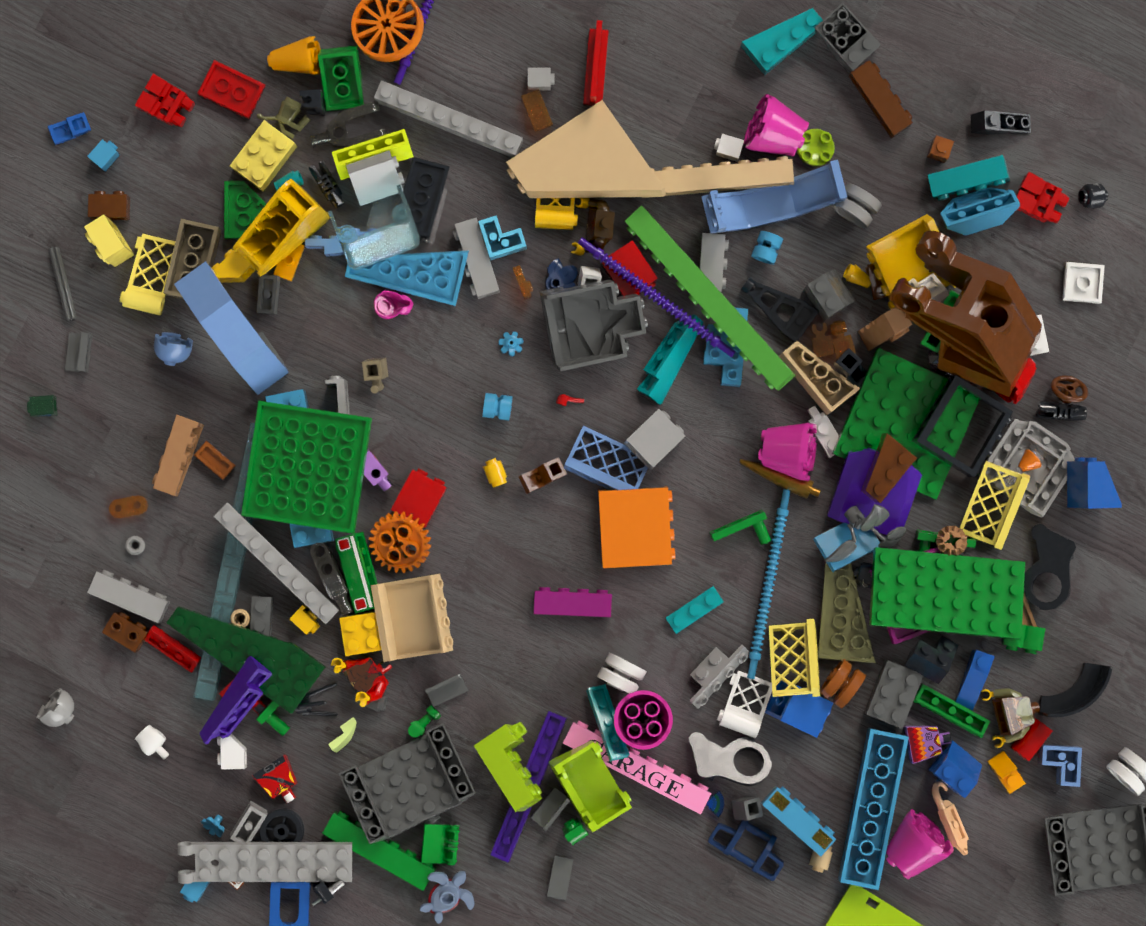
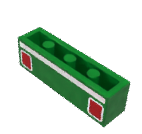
[335,532,378,614]

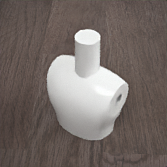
[135,725,169,760]

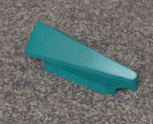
[637,314,703,405]

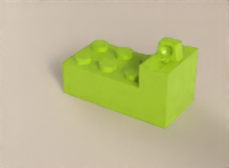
[474,722,543,812]

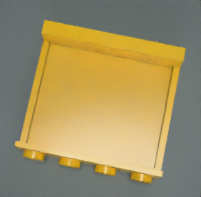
[866,214,955,310]

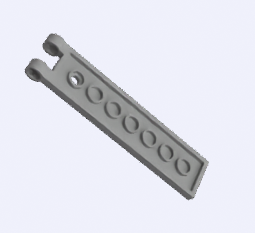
[177,841,352,884]

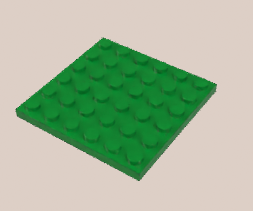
[832,348,980,500]
[241,401,372,534]

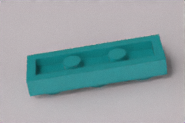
[666,586,724,634]

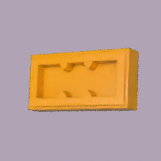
[273,244,305,282]

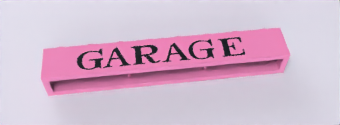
[563,720,711,814]

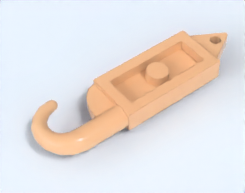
[932,781,969,855]

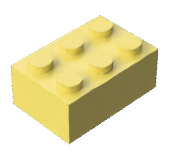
[230,120,297,192]
[84,215,134,267]

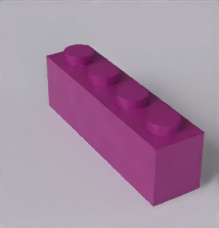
[534,587,612,617]

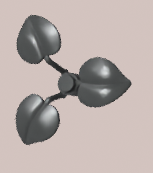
[824,504,907,562]

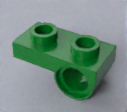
[562,818,589,845]

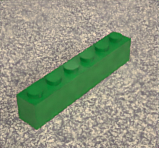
[322,811,436,891]

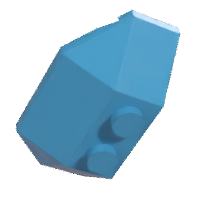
[940,188,1020,236]

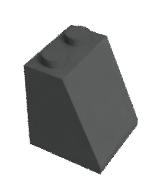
[803,269,856,322]

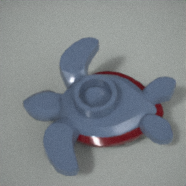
[420,871,474,924]

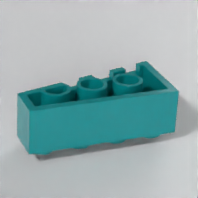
[740,8,823,75]
[928,155,1010,201]

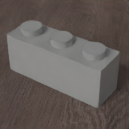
[699,233,729,292]

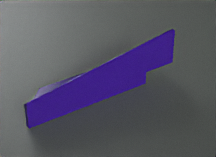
[200,656,272,744]

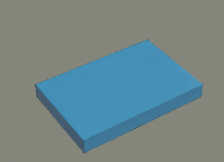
[813,523,880,572]

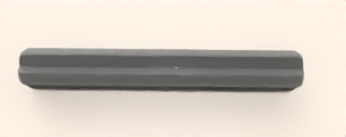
[49,247,77,321]

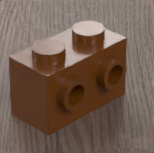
[88,191,130,220]
[102,611,149,652]

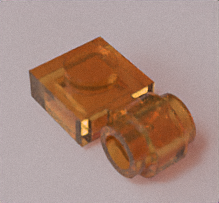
[829,320,856,358]

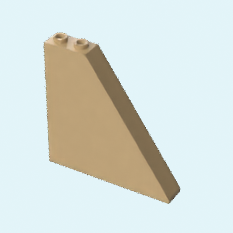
[506,100,666,198]

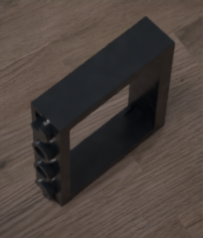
[912,375,1013,477]

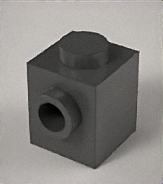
[731,796,763,821]

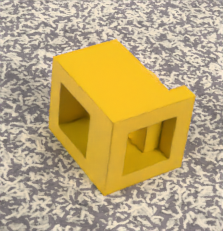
[290,605,320,635]

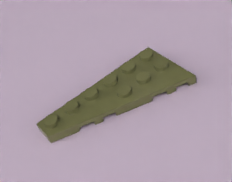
[818,561,875,663]

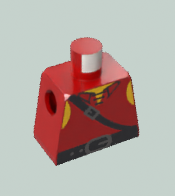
[252,754,297,804]

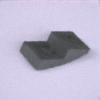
[547,856,573,901]

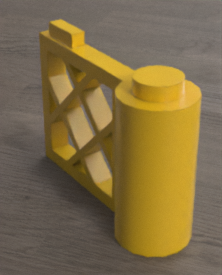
[535,198,578,230]

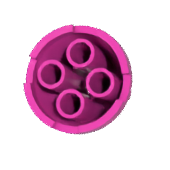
[743,94,809,157]
[758,423,817,481]
[614,690,673,750]
[886,809,954,879]

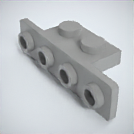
[690,645,750,709]

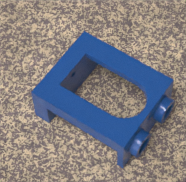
[269,882,312,926]

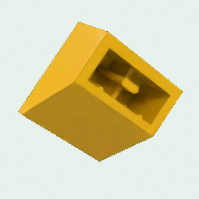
[212,249,256,283]

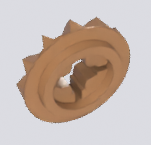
[936,526,967,556]

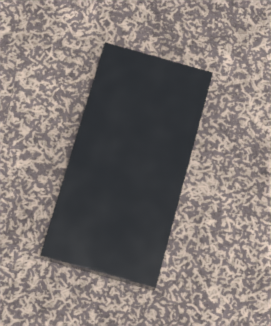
[392,157,450,240]

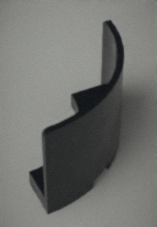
[1038,663,1113,717]

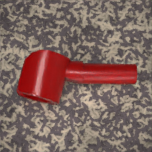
[556,394,584,406]

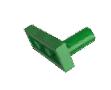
[709,509,771,545]
[916,529,976,552]
[256,701,290,736]

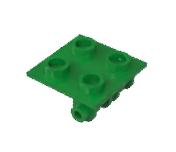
[421,824,460,865]

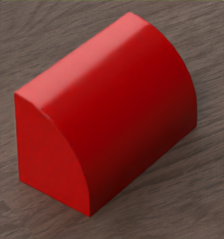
[1010,718,1053,761]

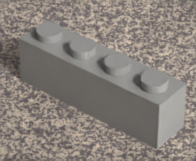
[452,218,500,299]
[87,569,170,623]

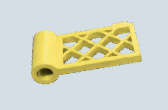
[120,234,175,316]

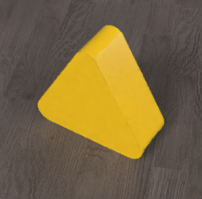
[233,179,331,277]

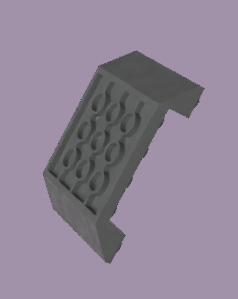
[338,723,476,844]
[1044,804,1146,896]

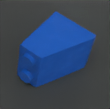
[1067,457,1122,509]
[765,680,833,738]
[928,740,982,798]

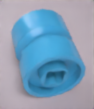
[751,231,783,265]
[483,393,513,421]

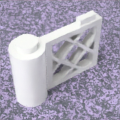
[717,671,772,738]

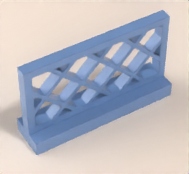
[564,426,648,490]

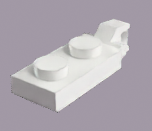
[807,406,839,458]

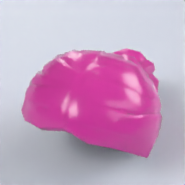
[374,291,413,319]

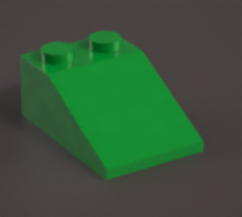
[318,46,364,111]

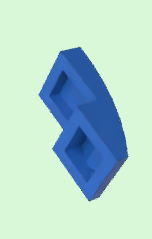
[48,112,91,146]

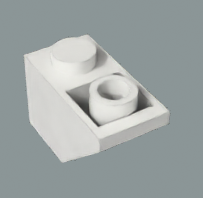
[217,734,247,769]

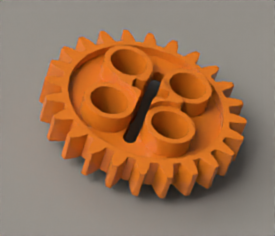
[369,511,431,573]

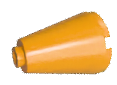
[267,36,321,75]

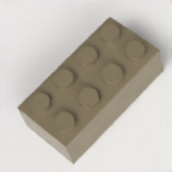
[163,219,222,300]

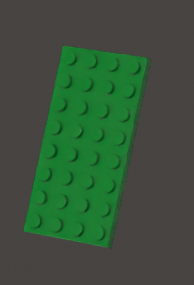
[869,547,1025,639]

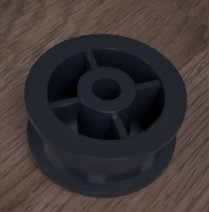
[260,809,305,842]

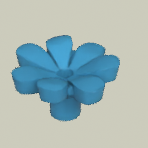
[498,331,524,357]
[201,815,225,837]

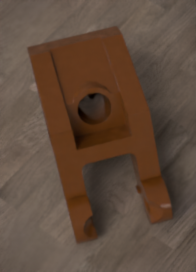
[890,231,1042,397]

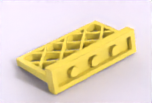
[960,461,1030,550]
[769,619,820,697]

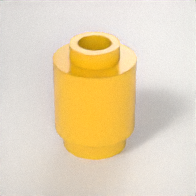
[483,458,507,488]

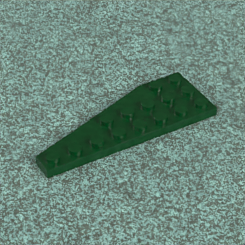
[167,606,326,714]

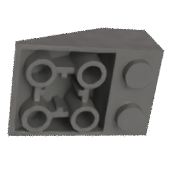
[815,2,881,73]

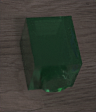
[27,395,58,417]

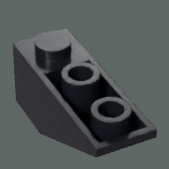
[971,110,1031,135]

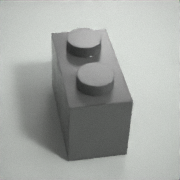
[250,596,274,636]

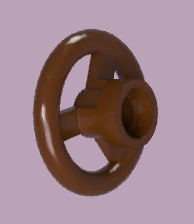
[1051,375,1088,403]

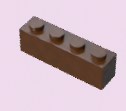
[848,60,913,139]

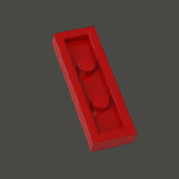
[144,625,201,673]

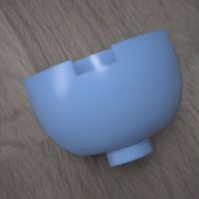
[154,332,193,366]

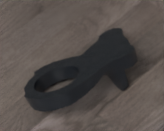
[1024,524,1076,610]

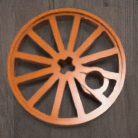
[351,0,424,62]

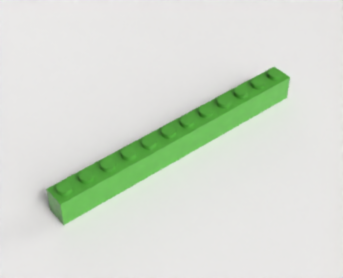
[625,205,796,391]

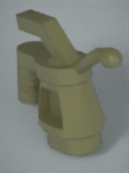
[256,96,310,139]

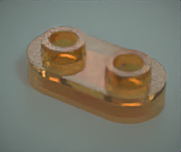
[109,495,149,518]

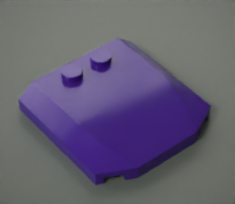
[827,448,922,535]

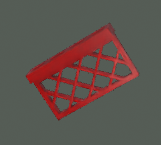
[583,20,609,106]

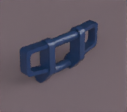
[708,820,784,881]

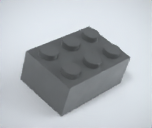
[864,660,923,729]

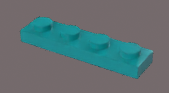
[586,684,630,761]

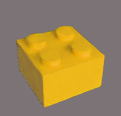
[339,612,382,656]

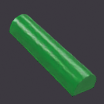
[913,684,990,738]

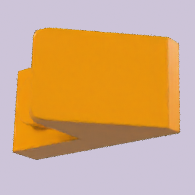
[987,751,1026,794]

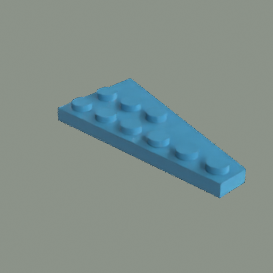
[345,250,469,306]

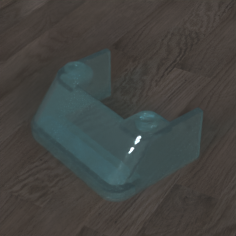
[328,185,420,270]

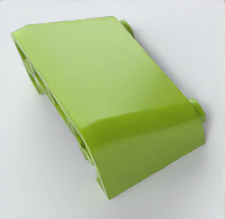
[549,740,632,833]

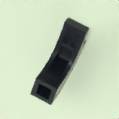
[833,348,867,391]

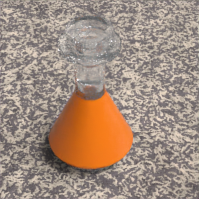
[1003,449,1043,486]

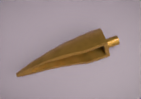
[739,459,821,499]

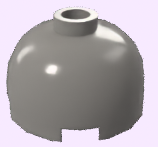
[36,688,74,727]

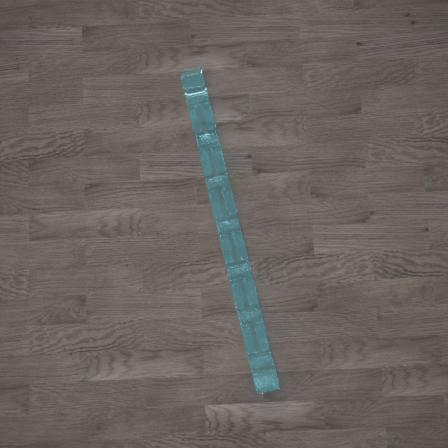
[194,423,255,701]

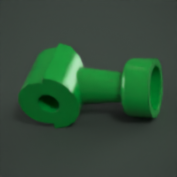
[408,705,441,737]

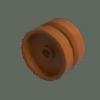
[820,659,866,709]

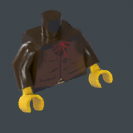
[571,198,615,256]

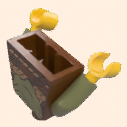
[981,688,1040,748]

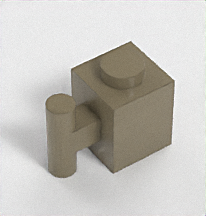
[362,358,388,393]

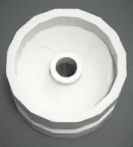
[597,652,647,694]
[1106,747,1146,796]

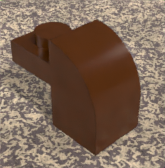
[519,457,567,494]

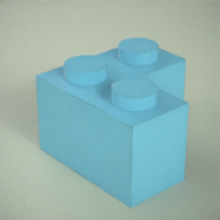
[478,215,527,261]

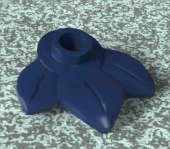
[545,258,578,290]

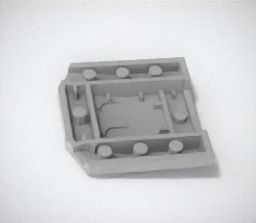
[979,419,1075,518]

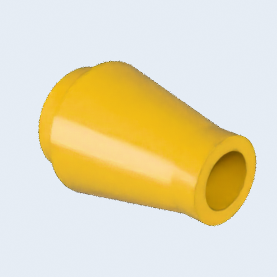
[843,264,871,288]

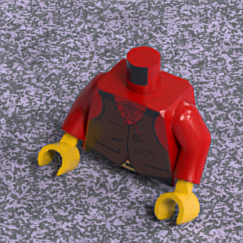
[331,657,393,707]

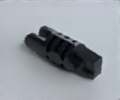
[308,161,344,209]
[1036,402,1087,421]

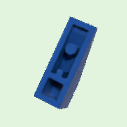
[955,649,995,710]

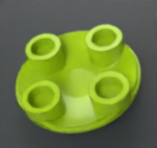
[797,129,835,166]

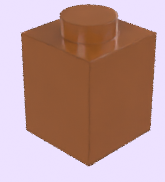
[927,135,954,163]

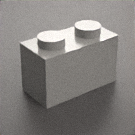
[230,801,267,842]

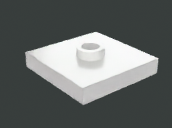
[1062,262,1105,304]

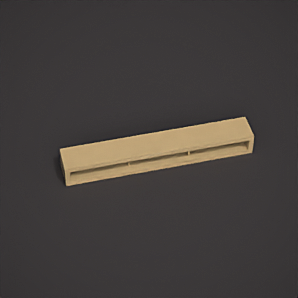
[642,156,794,198]

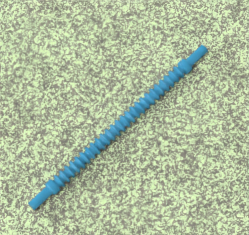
[747,489,791,679]

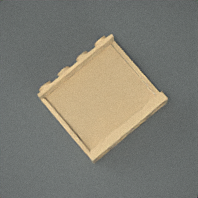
[371,574,453,662]

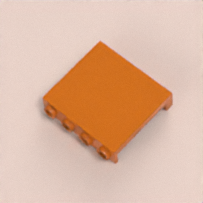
[598,486,675,568]

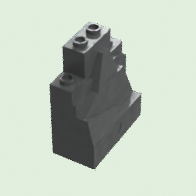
[539,280,648,371]

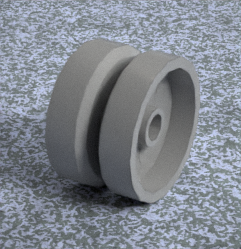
[832,183,882,229]

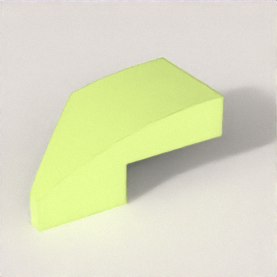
[328,717,357,753]

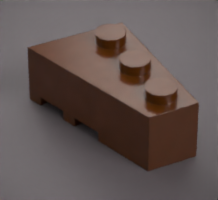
[861,433,917,503]

